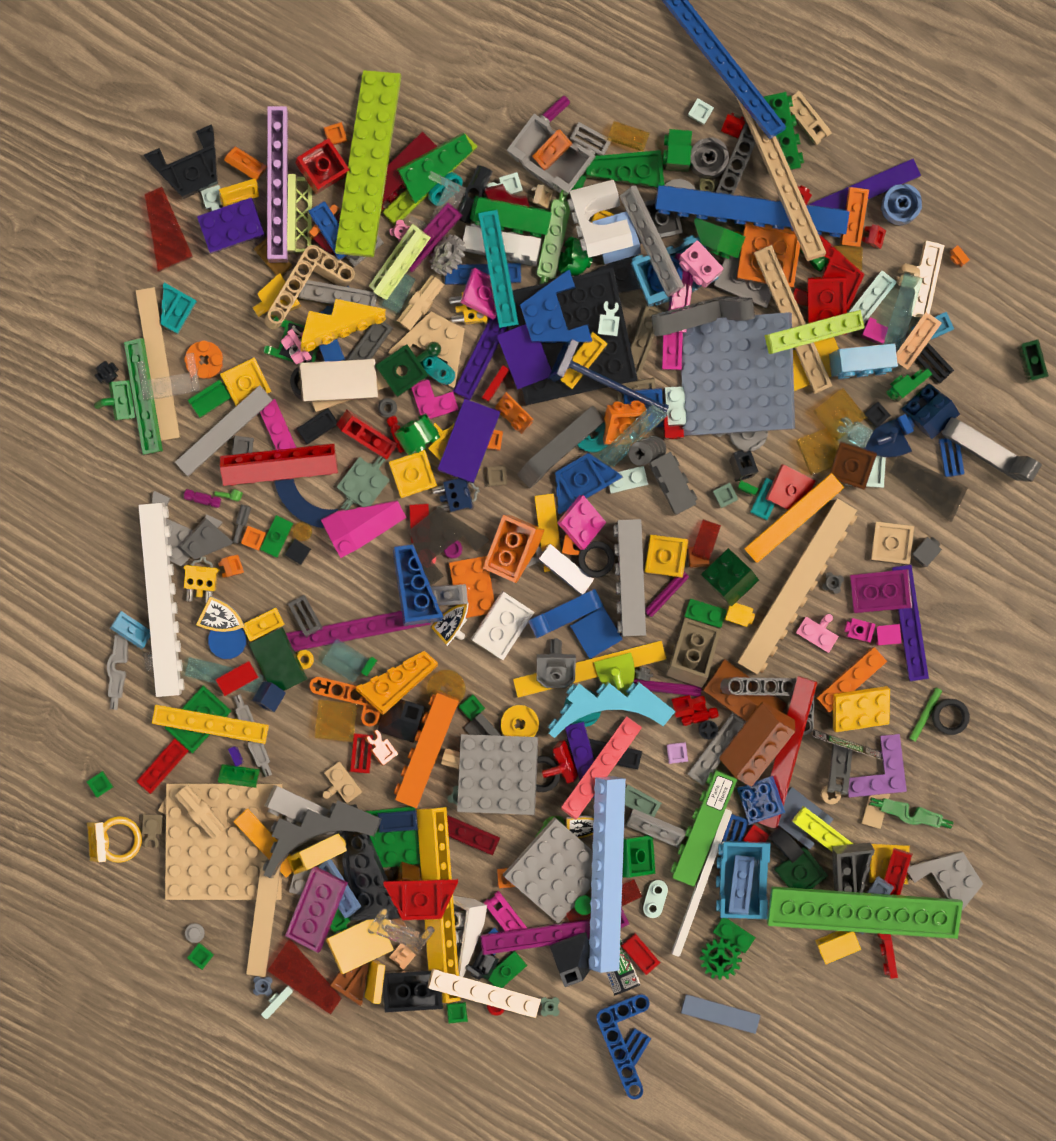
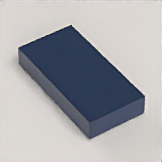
[378,810,418,833]

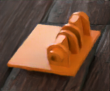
[495,392,533,434]

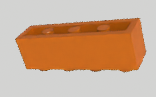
[815,647,887,713]

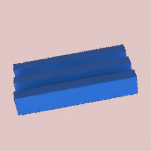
[939,438,965,477]
[721,814,748,843]
[617,1028,651,1072]

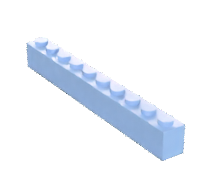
[589,776,626,973]

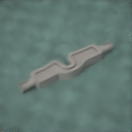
[107,634,129,710]
[233,694,272,777]

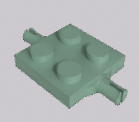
[336,455,390,510]

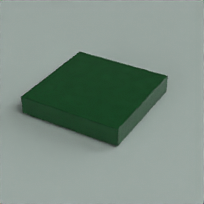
[774,846,828,889]

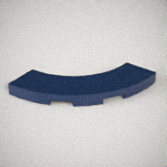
[274,478,338,529]

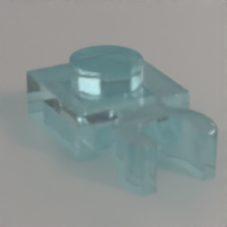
[837,417,873,448]

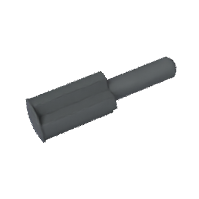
[233,504,252,544]

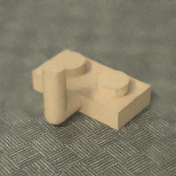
[323,761,363,803]

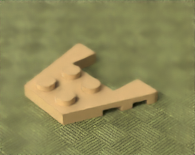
[388,311,465,388]

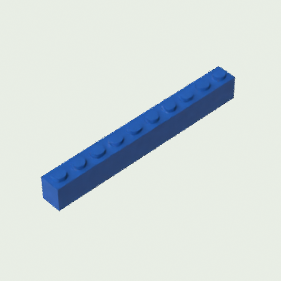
[654,185,850,237]

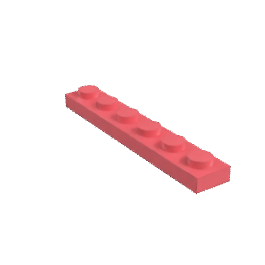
[560,716,642,820]

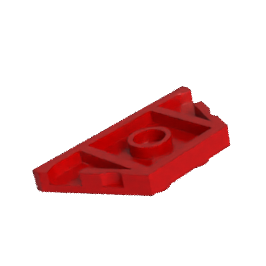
[383,879,458,920]

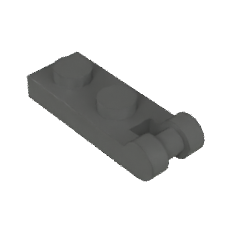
[827,744,852,795]

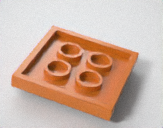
[736,221,800,288]

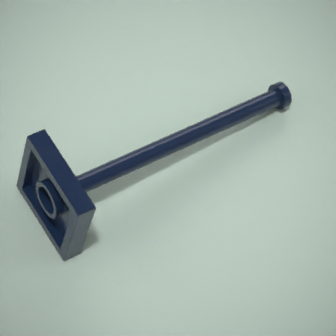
[548,339,669,415]

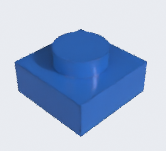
[896,414,915,436]

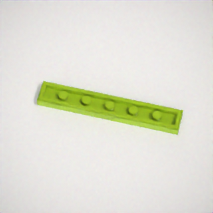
[383,133,478,225]
[764,310,865,354]

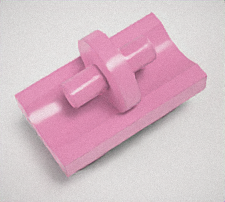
[281,329,312,365]

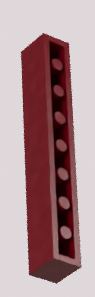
[314,131,438,256]

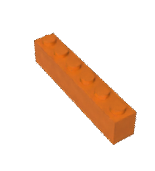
[394,691,460,808]

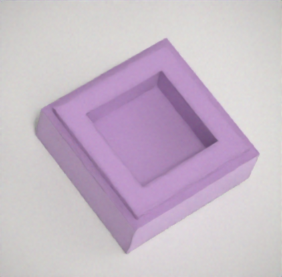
[667,742,688,764]

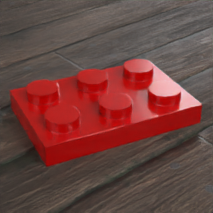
[808,276,847,335]

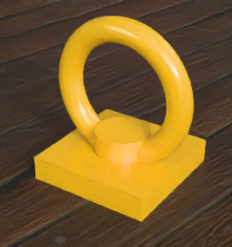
[87,816,142,863]

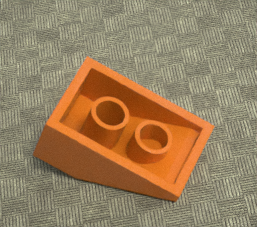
[483,515,545,583]

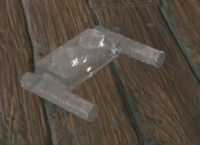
[408,172,466,230]
[137,353,200,400]
[368,908,435,952]

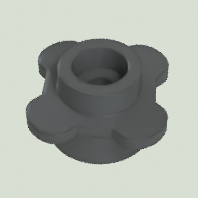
[822,572,844,594]

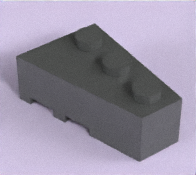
[649,452,698,516]
[832,842,875,893]

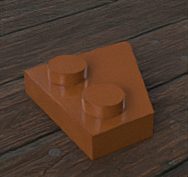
[330,963,368,1006]

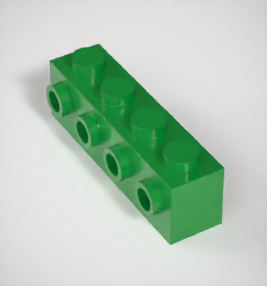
[764,92,804,170]
[470,196,552,237]

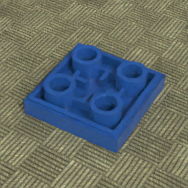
[737,776,785,825]

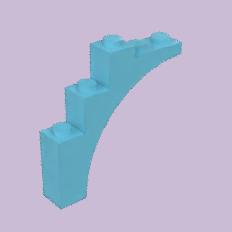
[548,682,675,738]

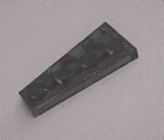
[890,456,968,522]

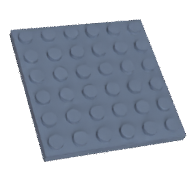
[681,312,795,436]

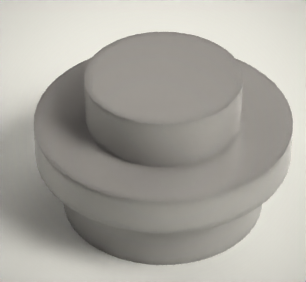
[185,923,205,943]

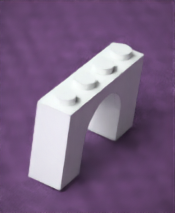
[568,180,633,258]

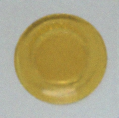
[293,522,312,541]

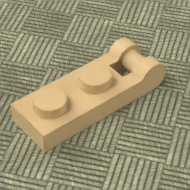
[790,91,832,145]

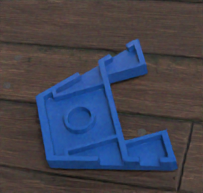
[520,270,592,343]

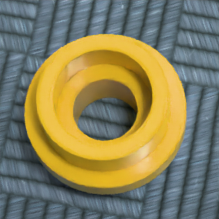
[296,650,314,669]

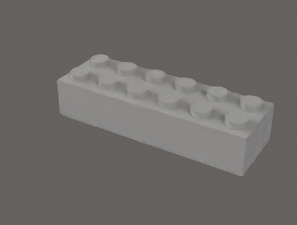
[613,519,646,637]

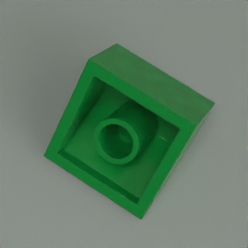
[694,218,746,259]
[622,835,656,878]

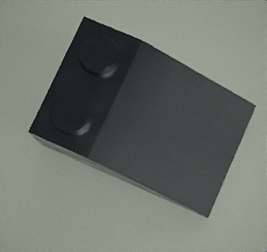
[383,970,443,1013]

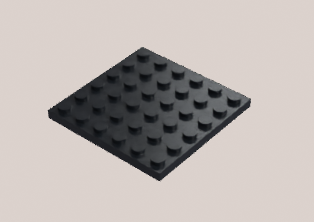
[508,268,638,406]

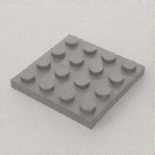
[457,734,538,815]
[503,817,593,924]

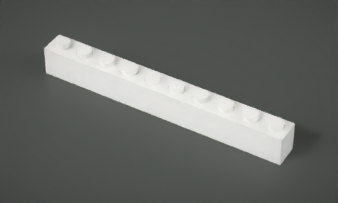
[139,503,184,697]

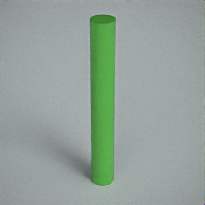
[909,688,942,742]

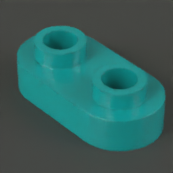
[428,172,463,206]
[421,356,455,385]

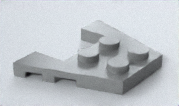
[152,491,223,567]
[908,851,983,910]

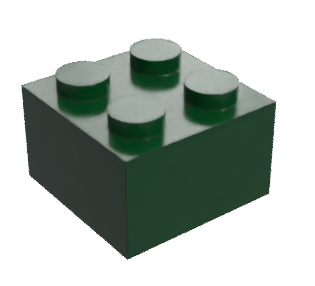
[701,548,759,607]

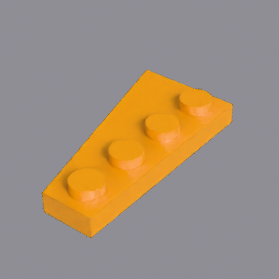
[356,651,438,715]

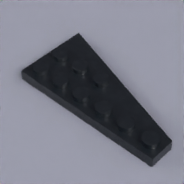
[339,804,401,920]

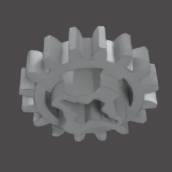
[429,234,466,276]

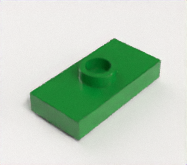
[260,515,294,558]
[218,764,260,788]
[488,951,528,988]

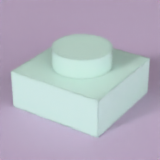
[688,98,714,125]

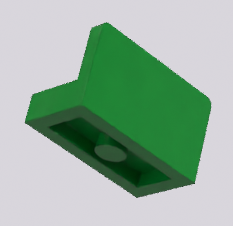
[187,380,232,419]

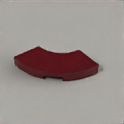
[485,184,530,207]

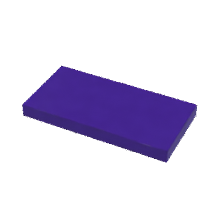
[438,399,501,484]

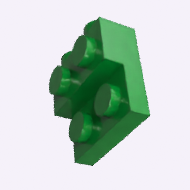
[886,368,932,402]

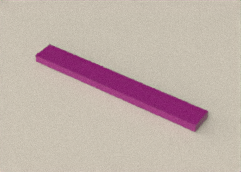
[286,611,431,651]

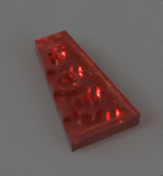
[145,187,193,272]
[267,939,342,1015]

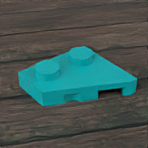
[161,282,197,334]

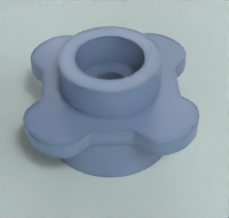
[253,976,273,996]

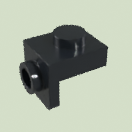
[466,949,499,980]

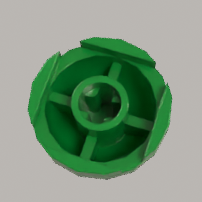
[558,237,593,276]

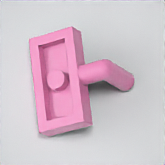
[796,614,839,653]

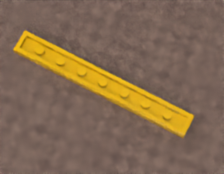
[513,641,666,698]

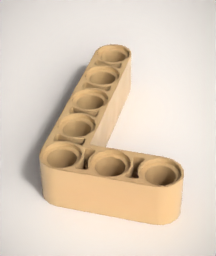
[265,245,355,329]

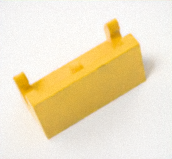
[815,931,861,964]

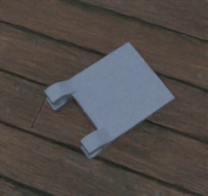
[779,787,833,849]

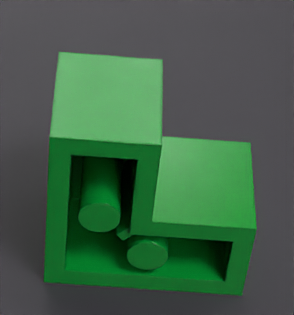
[662,129,692,172]

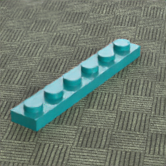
[478,210,519,328]

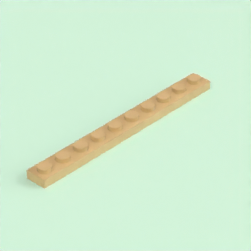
[736,97,826,261]

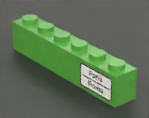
[670,769,737,887]

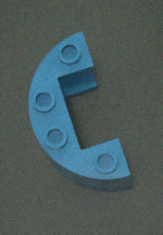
[631,235,718,307]
[716,841,770,919]

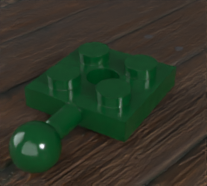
[375,342,441,398]

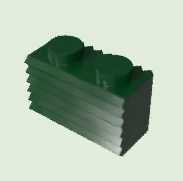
[1017,339,1049,383]

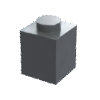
[911,537,942,568]

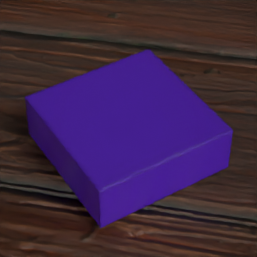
[228,746,244,767]

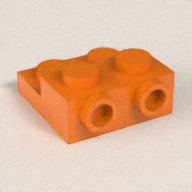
[603,400,648,444]

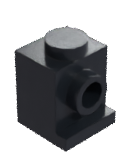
[729,450,759,482]

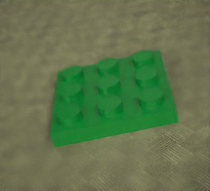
[365,806,421,868]

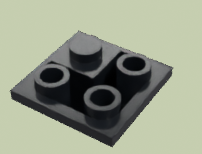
[377,699,425,743]
[549,932,590,987]

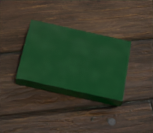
[249,627,308,691]

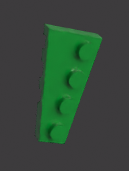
[397,133,473,204]
[586,150,664,188]

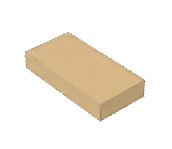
[861,794,890,829]

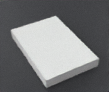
[471,591,534,660]

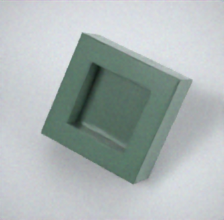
[712,483,739,508]

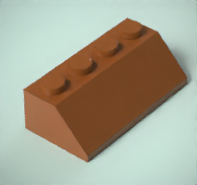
[702,659,787,722]
[719,701,795,787]

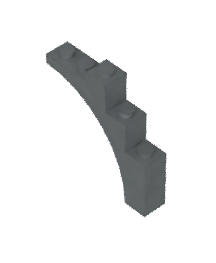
[263,800,382,878]

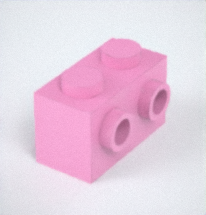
[679,240,724,288]

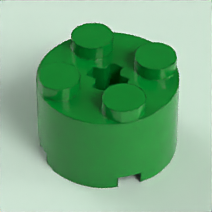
[394,413,440,456]

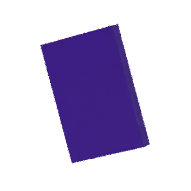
[497,324,551,389]

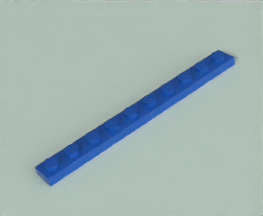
[662,0,786,139]

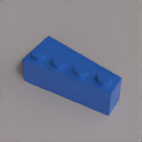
[393,545,444,626]

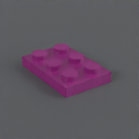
[850,569,912,613]

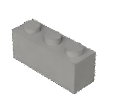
[264,785,329,824]

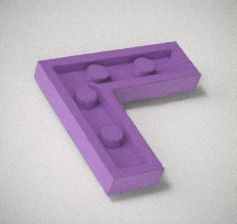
[848,734,907,798]

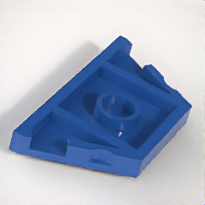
[555,453,623,514]

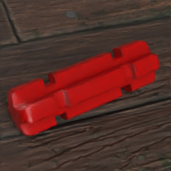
[387,416,405,453]
[681,707,719,726]

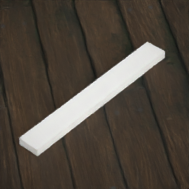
[671,809,732,957]

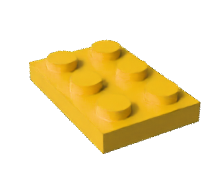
[833,686,890,732]

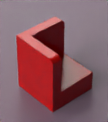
[663,415,684,440]

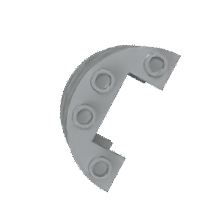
[507,114,596,195]

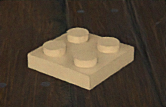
[871,522,914,565]

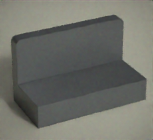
[465,713,501,736]

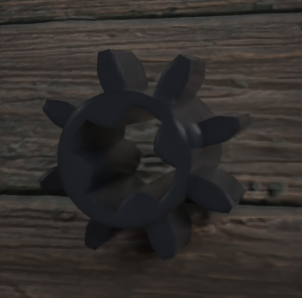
[94,361,119,385]

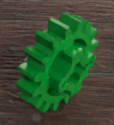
[700,937,742,980]

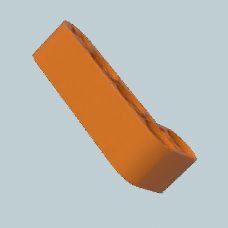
[310,677,381,726]

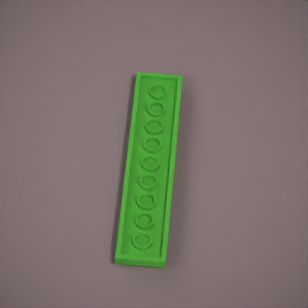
[767,886,963,939]

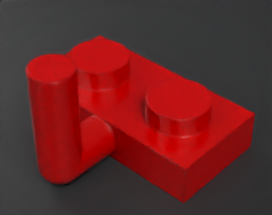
[542,740,578,783]

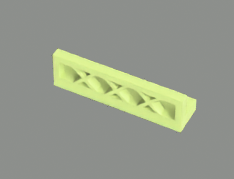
[287,174,312,253]
[369,224,431,300]

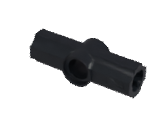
[458,165,493,224]

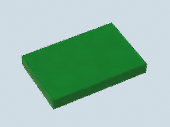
[164,685,232,754]

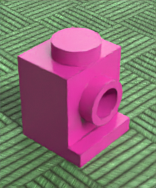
[844,618,875,643]

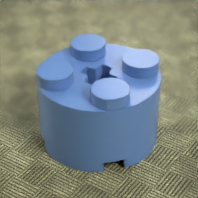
[881,184,922,226]

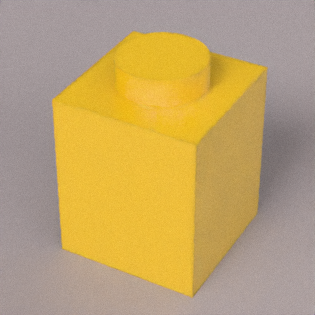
[724,603,755,627]

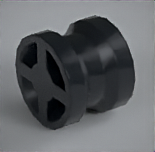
[698,720,718,740]

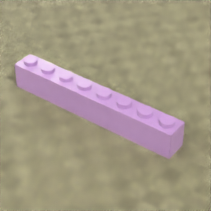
[267,106,288,263]

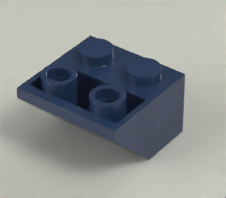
[901,383,960,439]

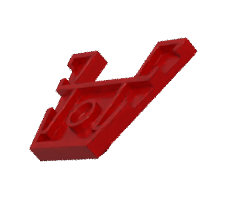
[793,235,865,309]

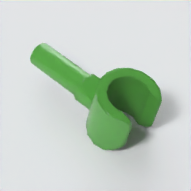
[215,489,243,502]

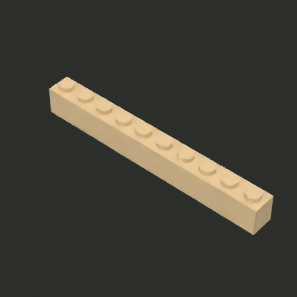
[737,498,858,675]

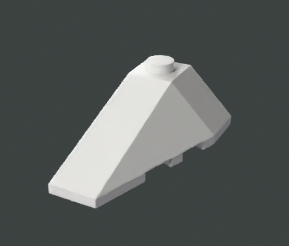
[453,896,487,977]

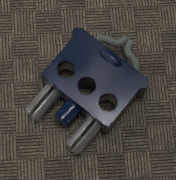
[432,478,480,513]

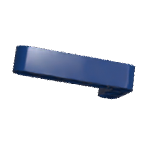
[597,994,650,1100]

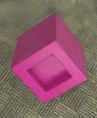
[860,317,889,345]
[876,624,901,646]

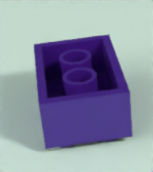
[197,198,265,254]

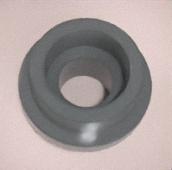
[378,398,397,417]
[635,666,653,681]

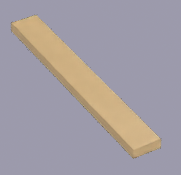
[754,245,832,394]
[136,287,181,441]

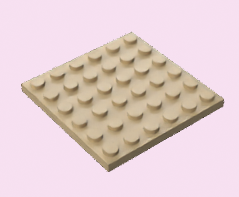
[165,783,283,900]

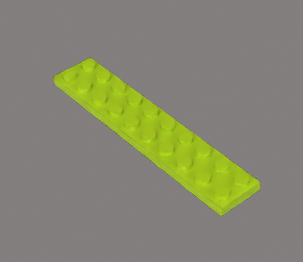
[335,70,402,257]

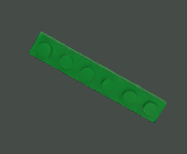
[124,338,163,455]

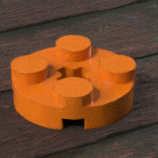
[184,340,223,379]

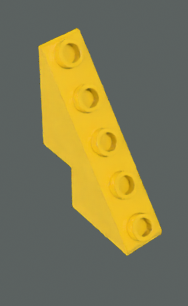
[301,299,386,352]

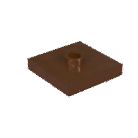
[830,441,877,490]

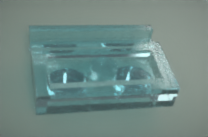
[322,638,369,682]

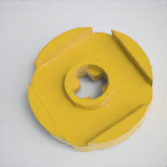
[501,705,539,737]

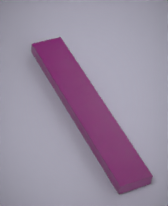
[480,919,590,955]

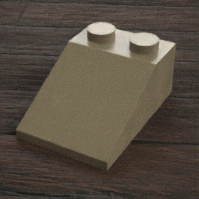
[666,617,721,688]

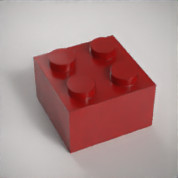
[295,138,350,195]

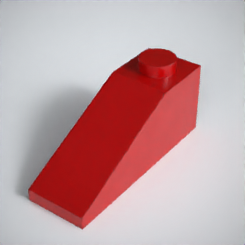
[336,409,398,460]

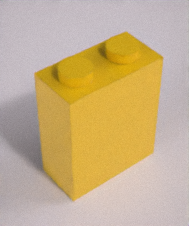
[287,833,347,875]

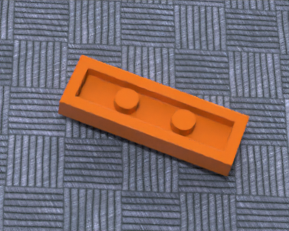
[840,187,869,247]

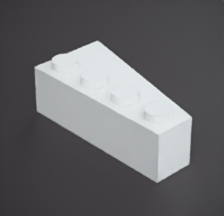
[463,224,541,267]

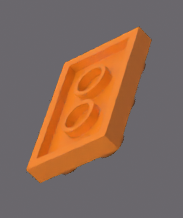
[449,556,495,618]

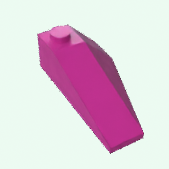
[321,500,407,558]

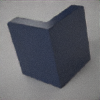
[252,681,286,712]

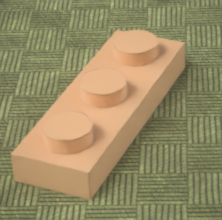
[896,312,942,370]

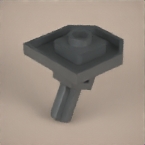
[537,638,576,688]

